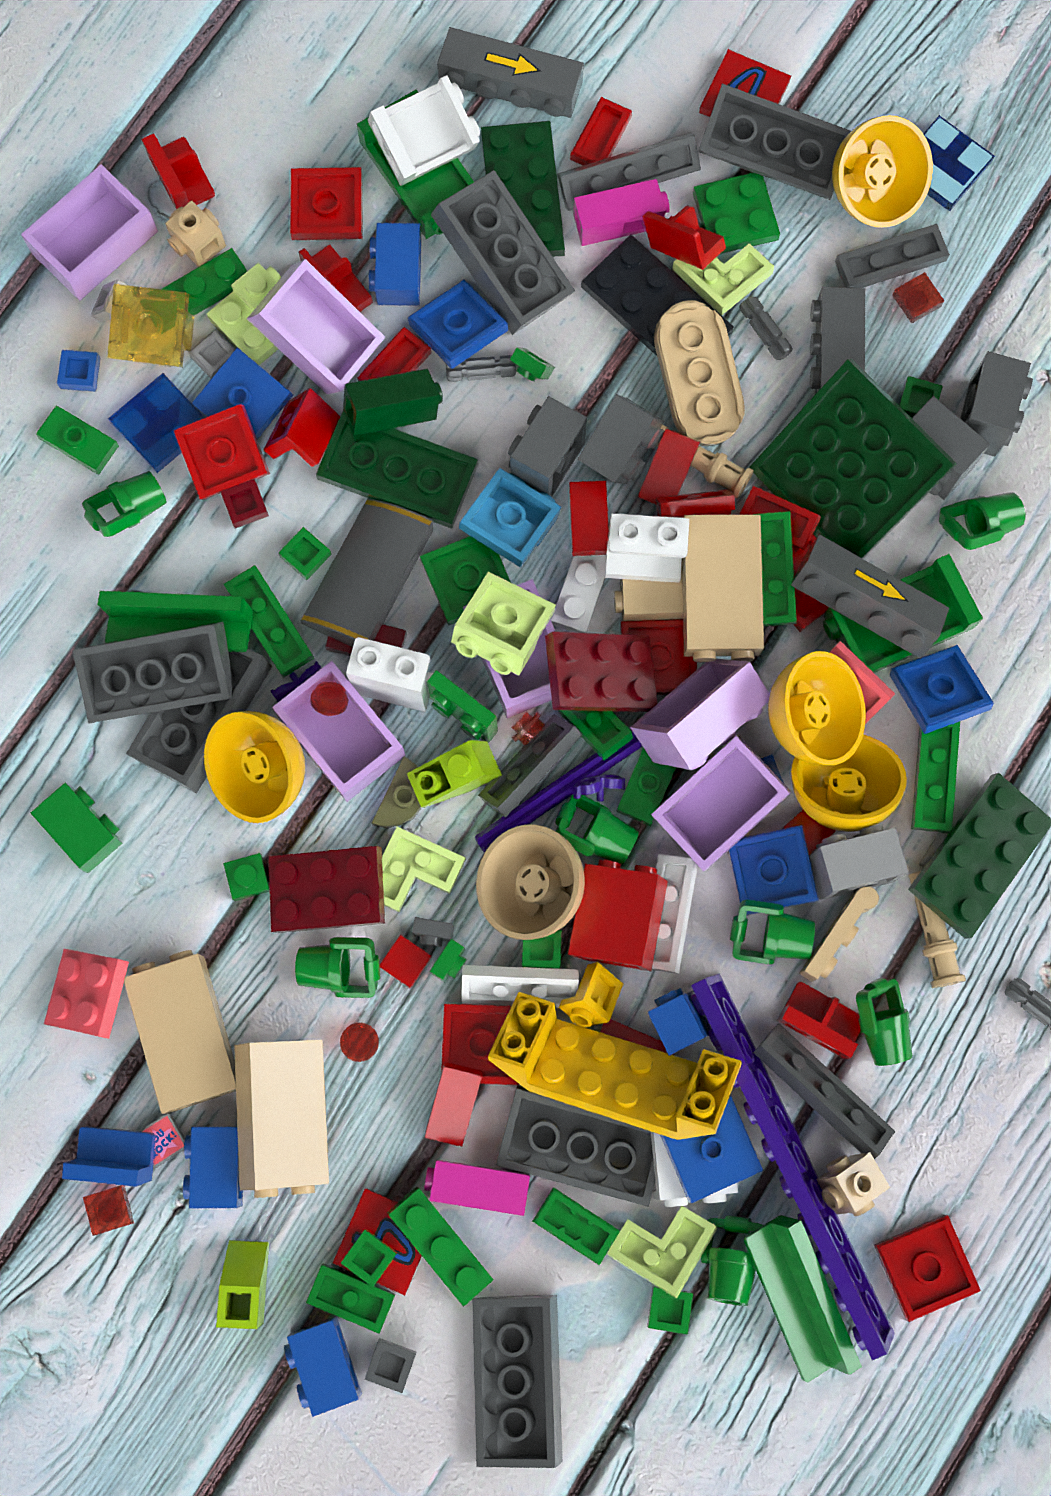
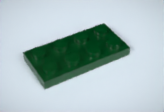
[481,121,565,257]
[316,411,479,529]
[908,772,1051,939]

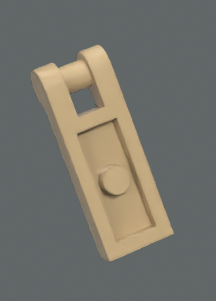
[799,887,879,982]

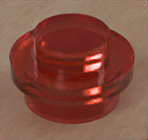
[310,681,349,716]
[511,711,545,746]
[340,1023,379,1062]

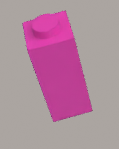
[573,179,670,246]
[424,1160,530,1216]

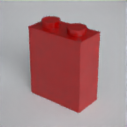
[568,860,668,972]

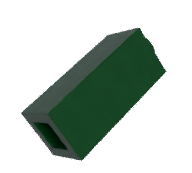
[343,368,443,436]

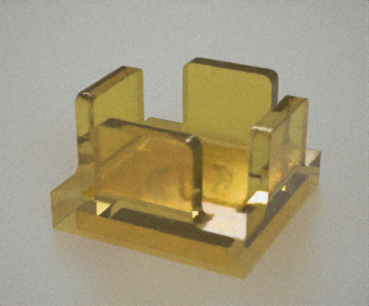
[107,284,194,368]

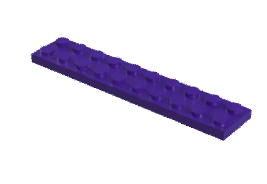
[691,973,895,1361]

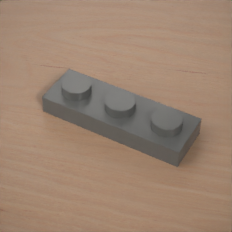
[835,224,950,288]
[478,714,582,817]

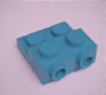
[459,468,561,568]

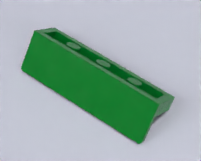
[97,591,253,652]
[744,1215,862,1383]

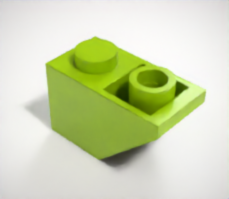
[407,740,502,808]
[216,1240,269,1329]

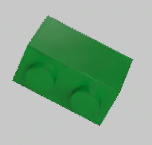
[30,782,123,873]

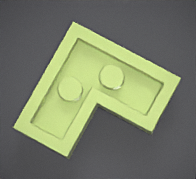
[672,244,774,315]
[382,826,466,912]
[607,1206,717,1299]

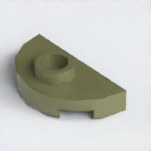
[372,756,421,829]

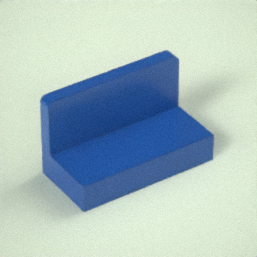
[62,1126,156,1187]

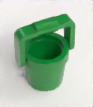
[82,471,167,537]
[939,492,1026,550]
[555,795,639,866]
[730,900,815,965]
[295,937,381,998]
[856,978,913,1066]
[701,1215,763,1306]

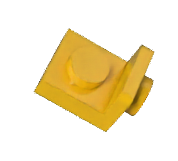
[559,962,623,1027]

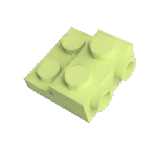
[207,262,281,365]
[451,572,556,676]

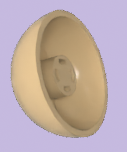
[476,824,585,940]

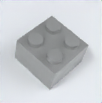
[810,824,909,901]

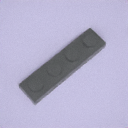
[557,133,701,211]
[753,1024,895,1159]

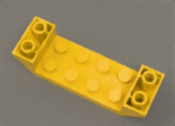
[488,992,741,1140]

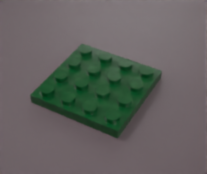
[749,359,957,559]

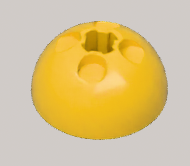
[832,115,933,227]
[768,651,866,766]
[204,711,305,823]
[791,734,907,832]

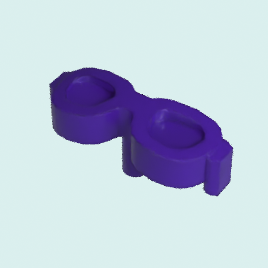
[270,661,322,702]
[573,774,625,802]

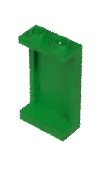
[357,89,474,239]
[823,554,983,673]

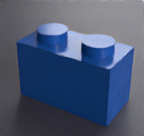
[369,223,422,306]
[648,988,712,1055]
[183,1127,243,1208]
[284,1316,362,1417]

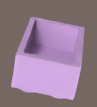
[21,164,158,301]
[247,259,385,394]
[463,579,555,718]
[630,659,770,770]
[272,661,406,802]
[651,736,792,872]

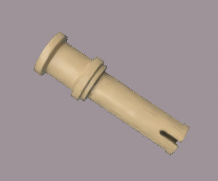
[656,425,754,499]
[908,871,966,988]

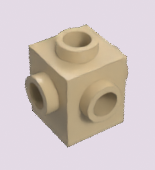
[165,201,226,267]
[816,1152,890,1216]

